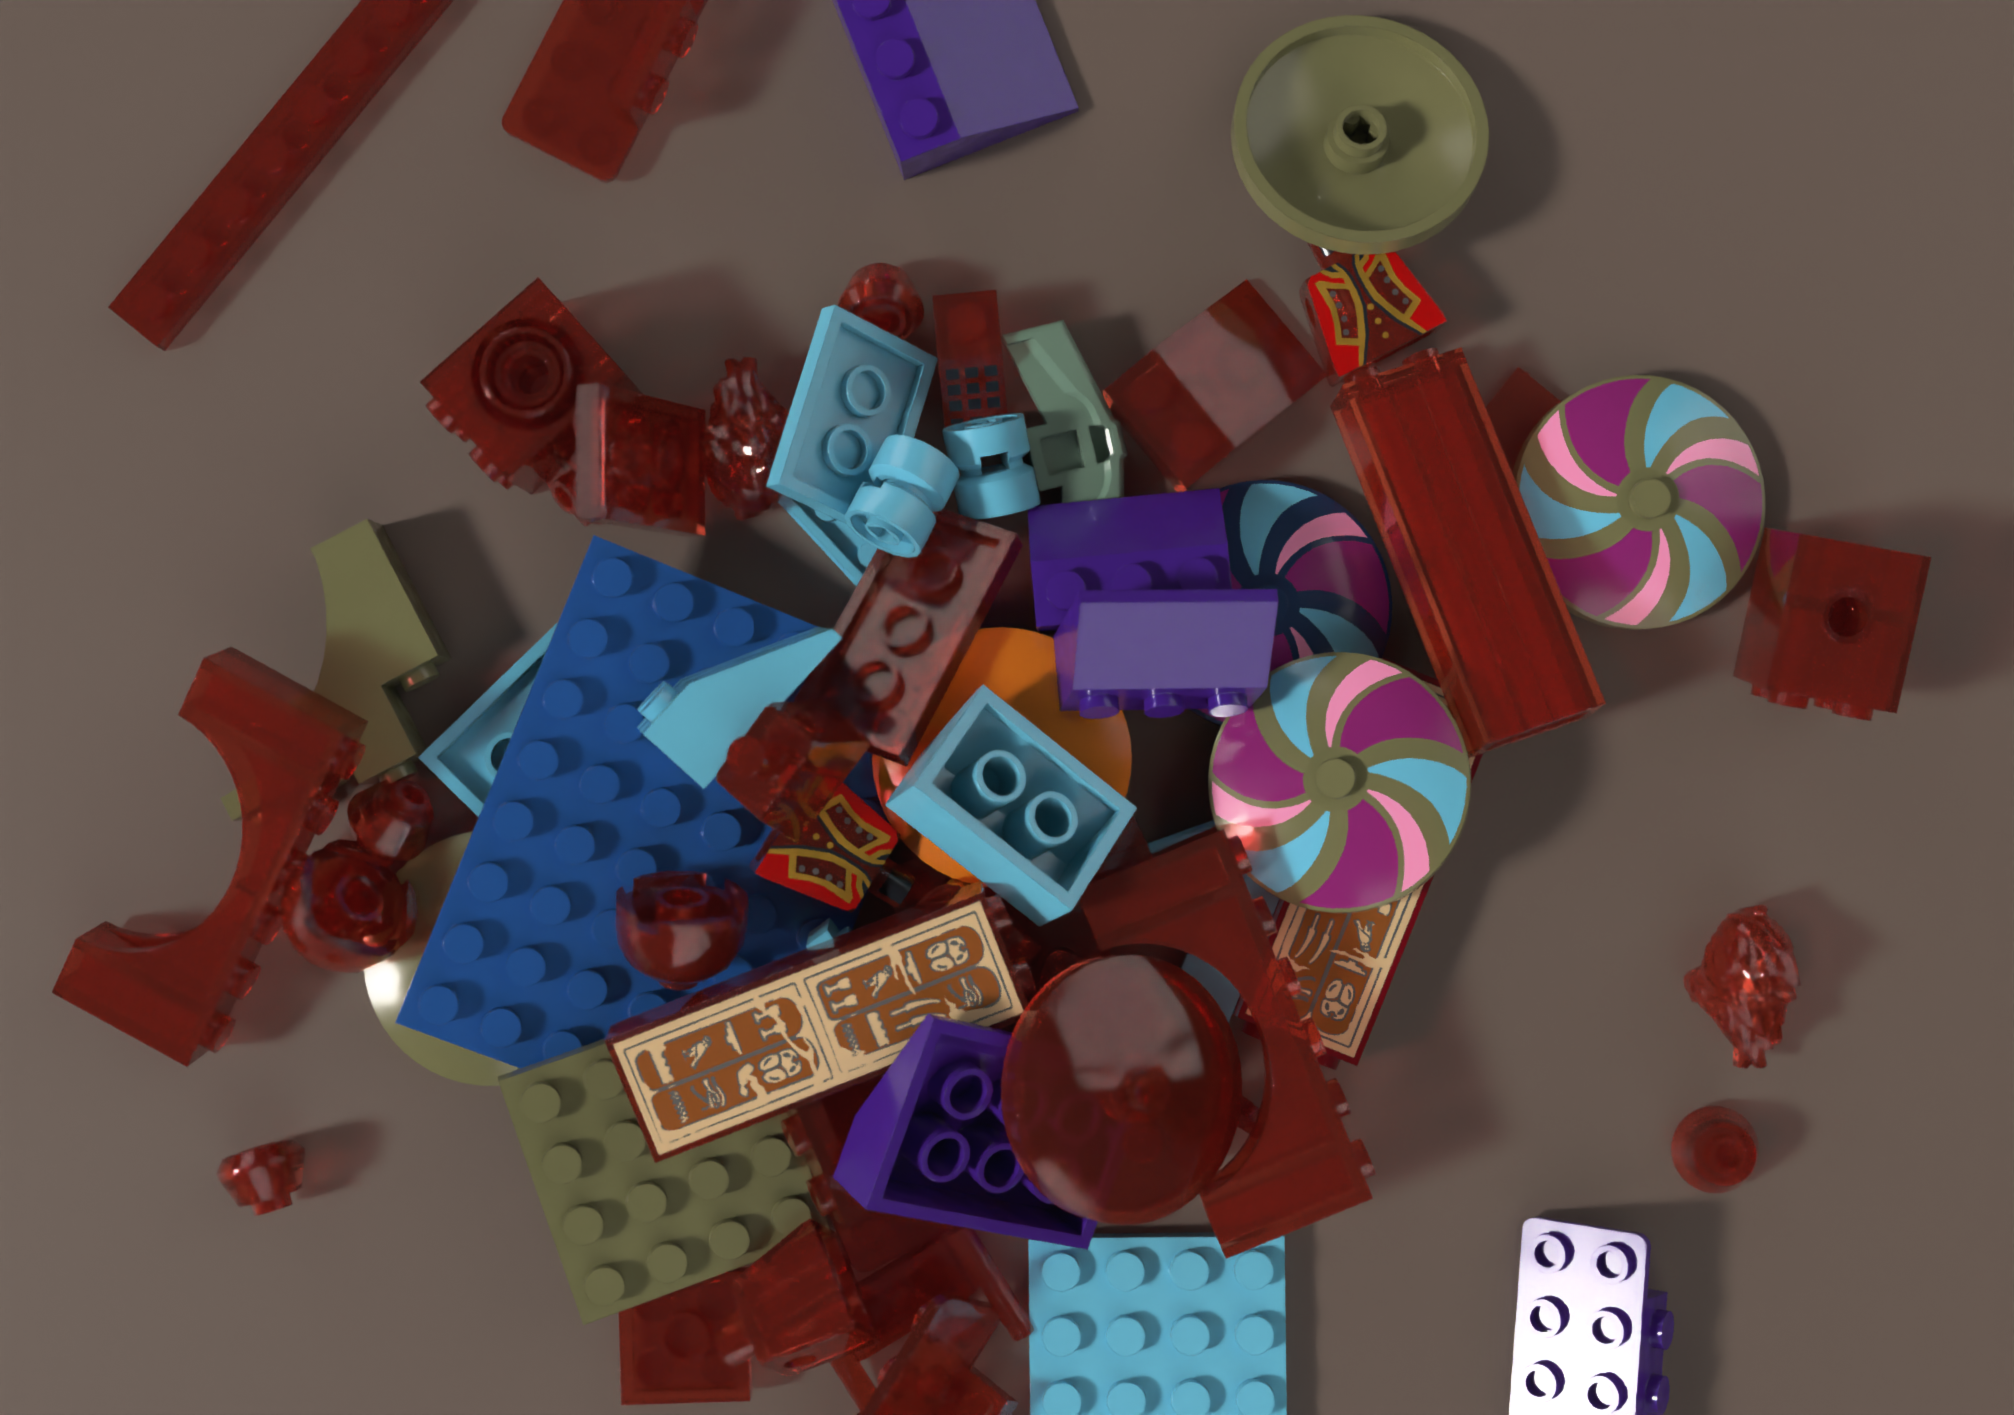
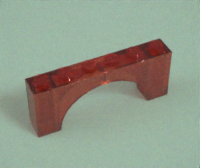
[51,646,369,1067]
[1079,826,1376,1259]

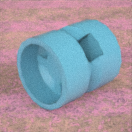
[943,413,1040,520]
[844,434,960,558]

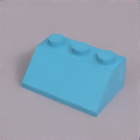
[885,684,1137,926]

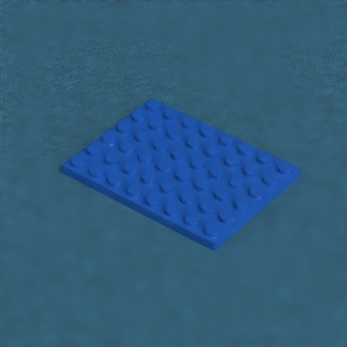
[395,535,911,1068]

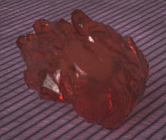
[700,357,789,520]
[1684,905,1801,1069]

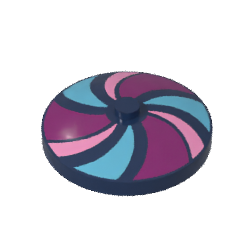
[1188,480,1392,727]

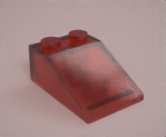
[1103,279,1328,492]

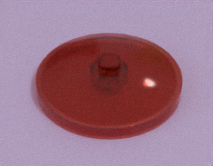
[1001,955,1242,1225]

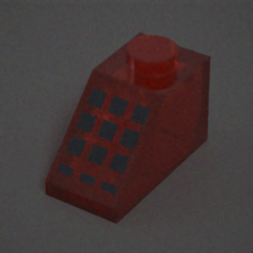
[932,290,1007,428]

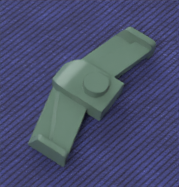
[999,320,1128,503]

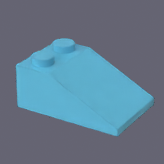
[637,627,842,789]

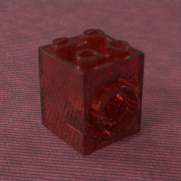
[420,277,644,495]
[1733,527,1932,721]

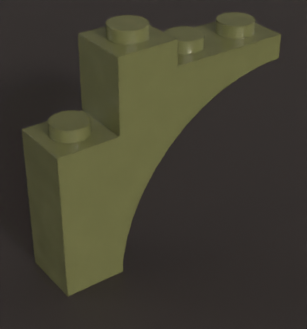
[220,519,452,827]

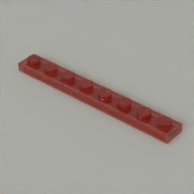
[108,0,454,351]

